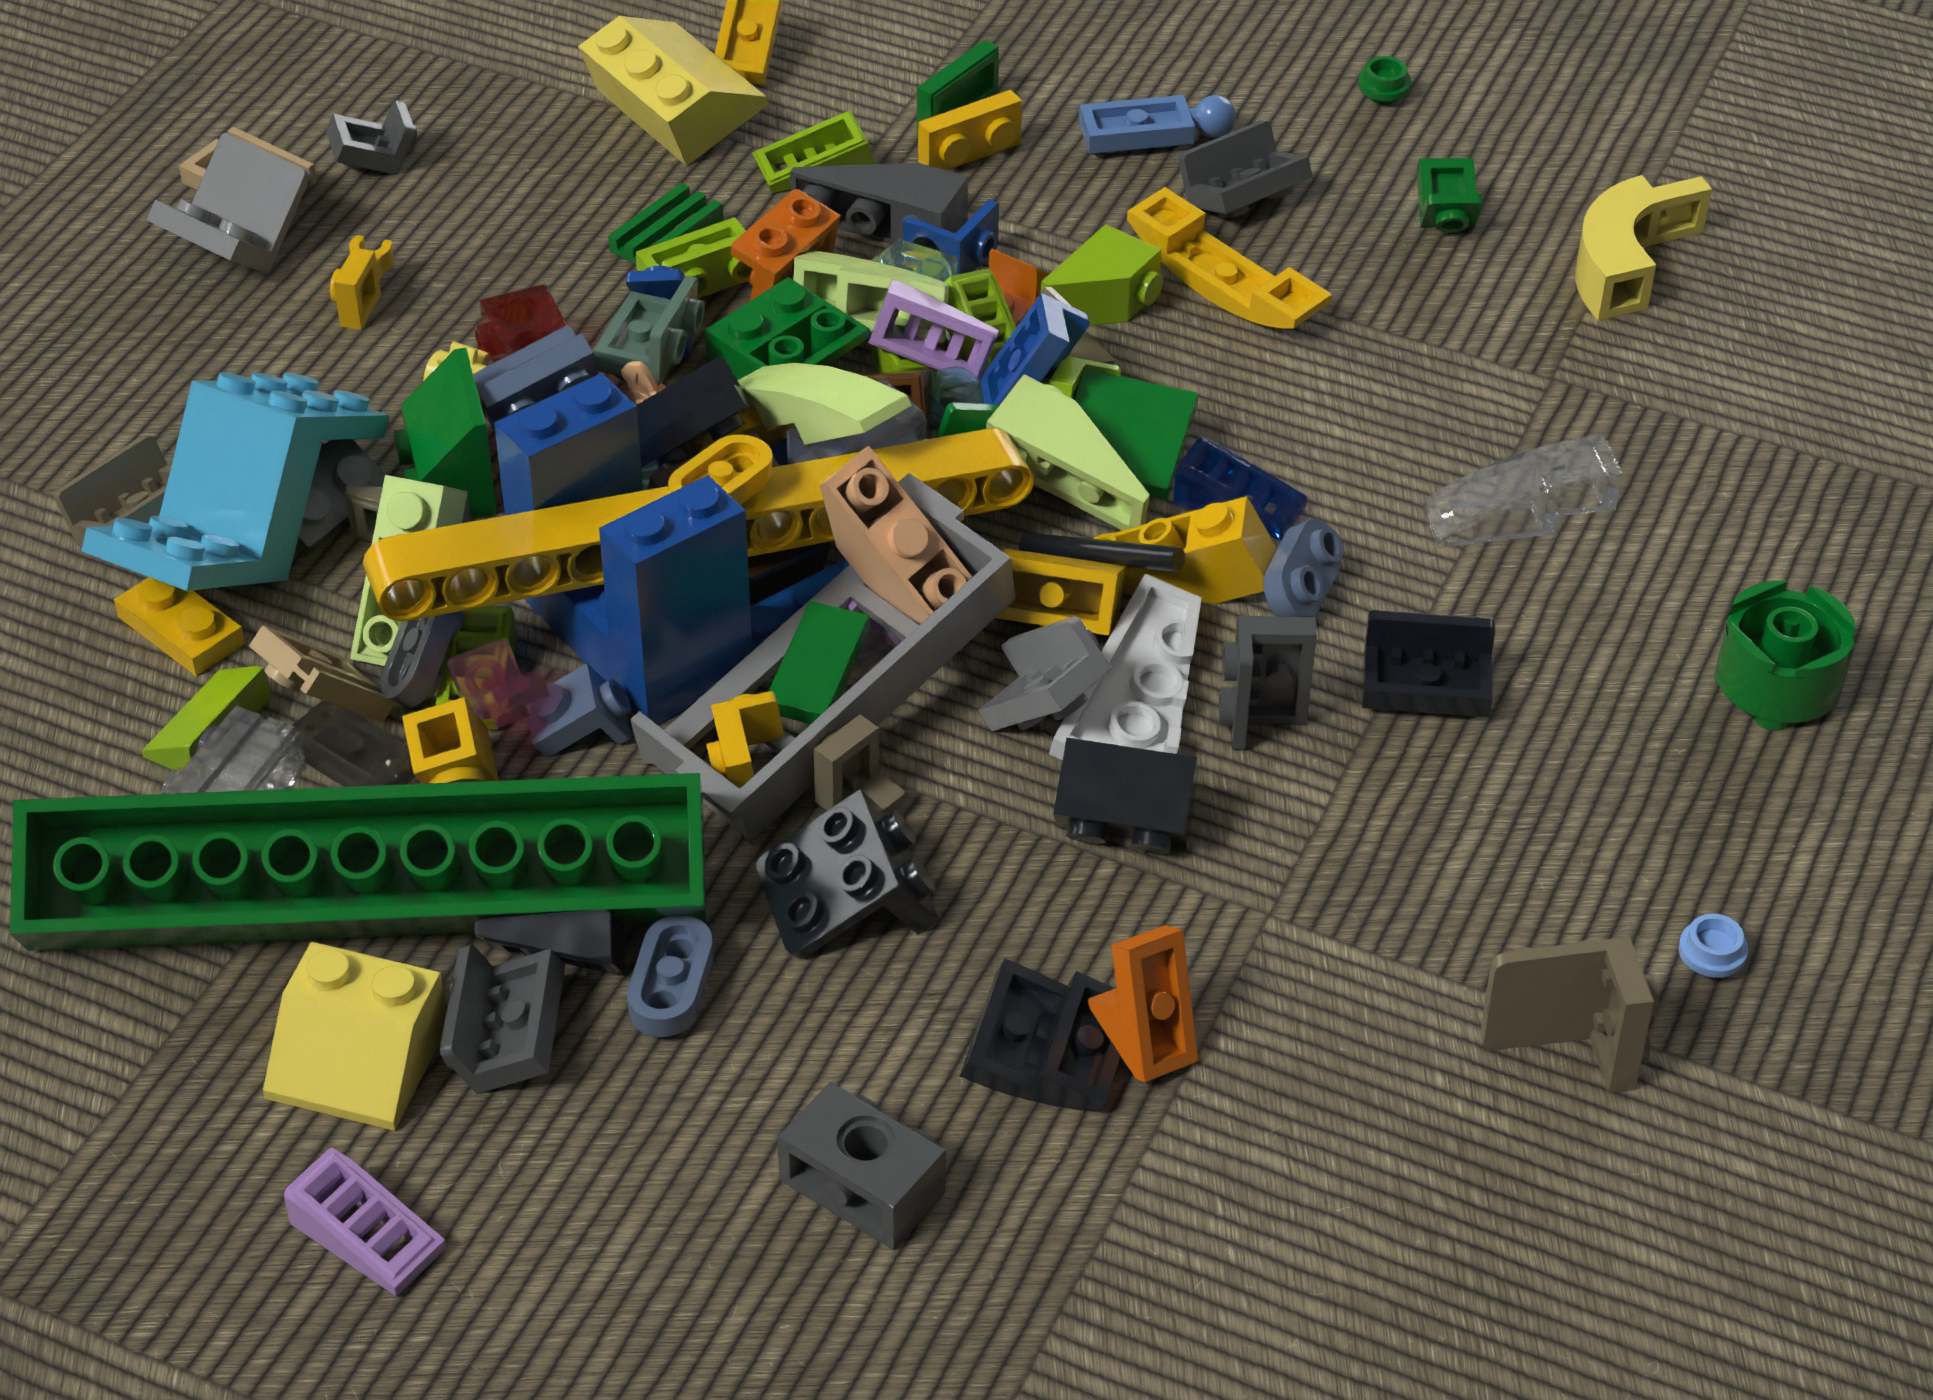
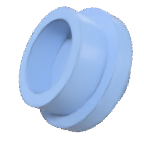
[1678,914,1748,978]

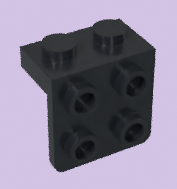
[756,789,940,959]

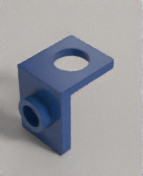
[903,200,999,280]

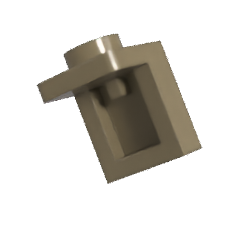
[814,714,904,813]

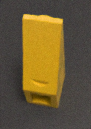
[1092,496,1277,604]

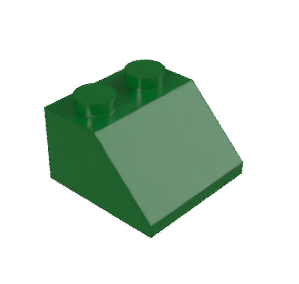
[394,348,497,519]

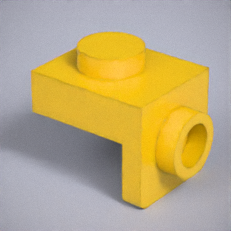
[706,691,784,789]

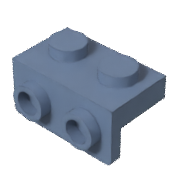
[473,326,598,431]

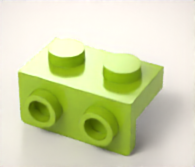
[636,217,753,299]

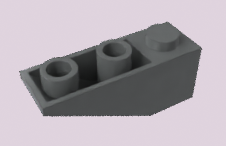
[790,163,968,258]

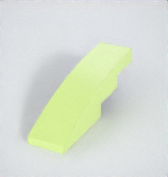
[738,363,912,445]

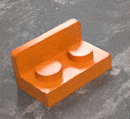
[730,189,841,301]

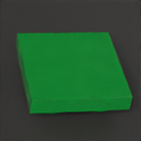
[1074,369,1198,500]

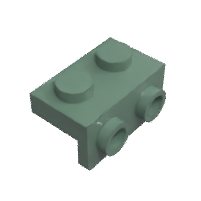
[593,276,705,385]

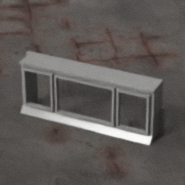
[630,473,1016,843]

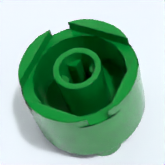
[1714,580,1856,731]

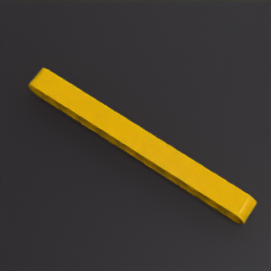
[363,428,1034,621]

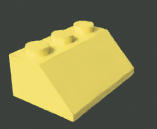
[578,16,769,166]

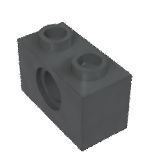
[777,1081,946,1250]

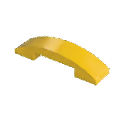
[1127,187,1332,329]

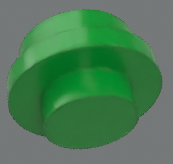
[1358,56,1411,104]

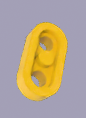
[668,435,772,505]

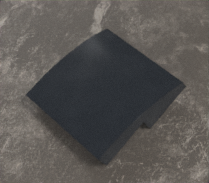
[959,958,1120,1111]

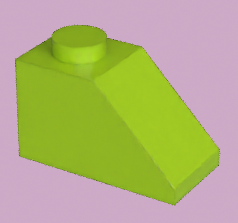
[1041,224,1163,326]

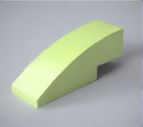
[793,250,949,343]

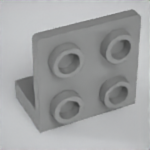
[147,133,311,274]

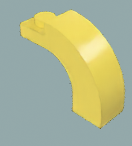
[1575,175,1712,321]

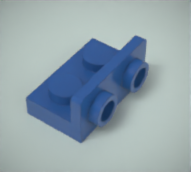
[980,293,1090,406]

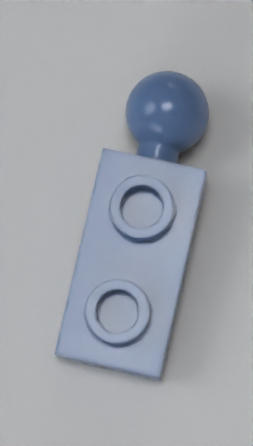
[1079,95,1236,154]

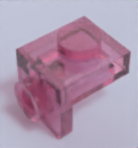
[447,639,550,727]

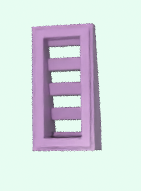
[869,279,999,385]
[284,1147,446,1297]

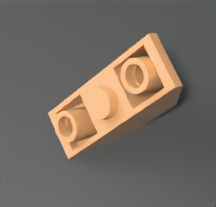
[820,445,972,624]

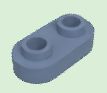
[1263,519,1343,617]
[627,915,714,1037]

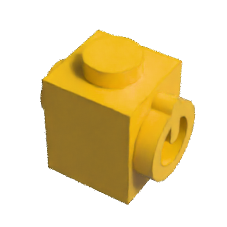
[402,697,499,784]

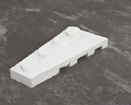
[1049,574,1202,760]

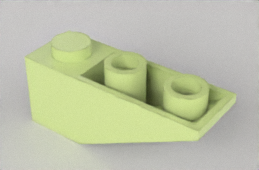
[350,475,468,666]

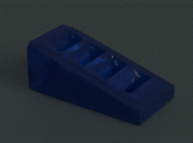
[1173,436,1308,541]

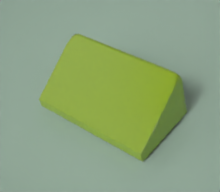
[142,666,271,779]

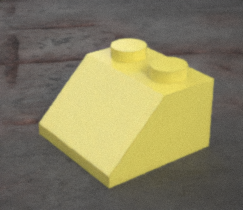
[263,942,447,1131]

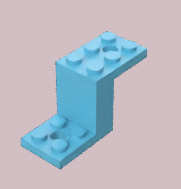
[81,372,390,591]

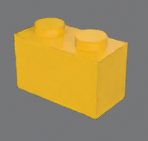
[995,548,1126,635]

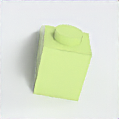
[986,374,1150,530]

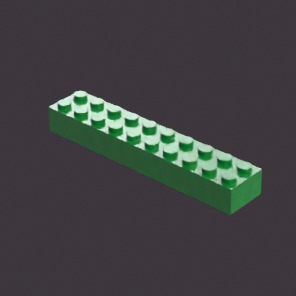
[10,773,707,951]

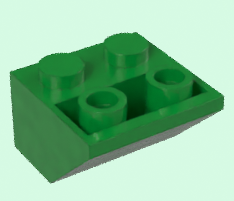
[705,277,870,380]

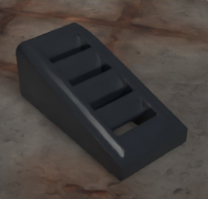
[475,909,625,974]

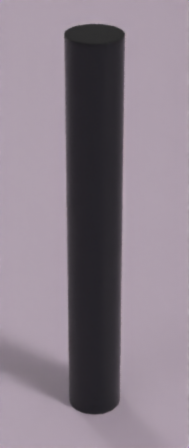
[1019,533,1185,572]

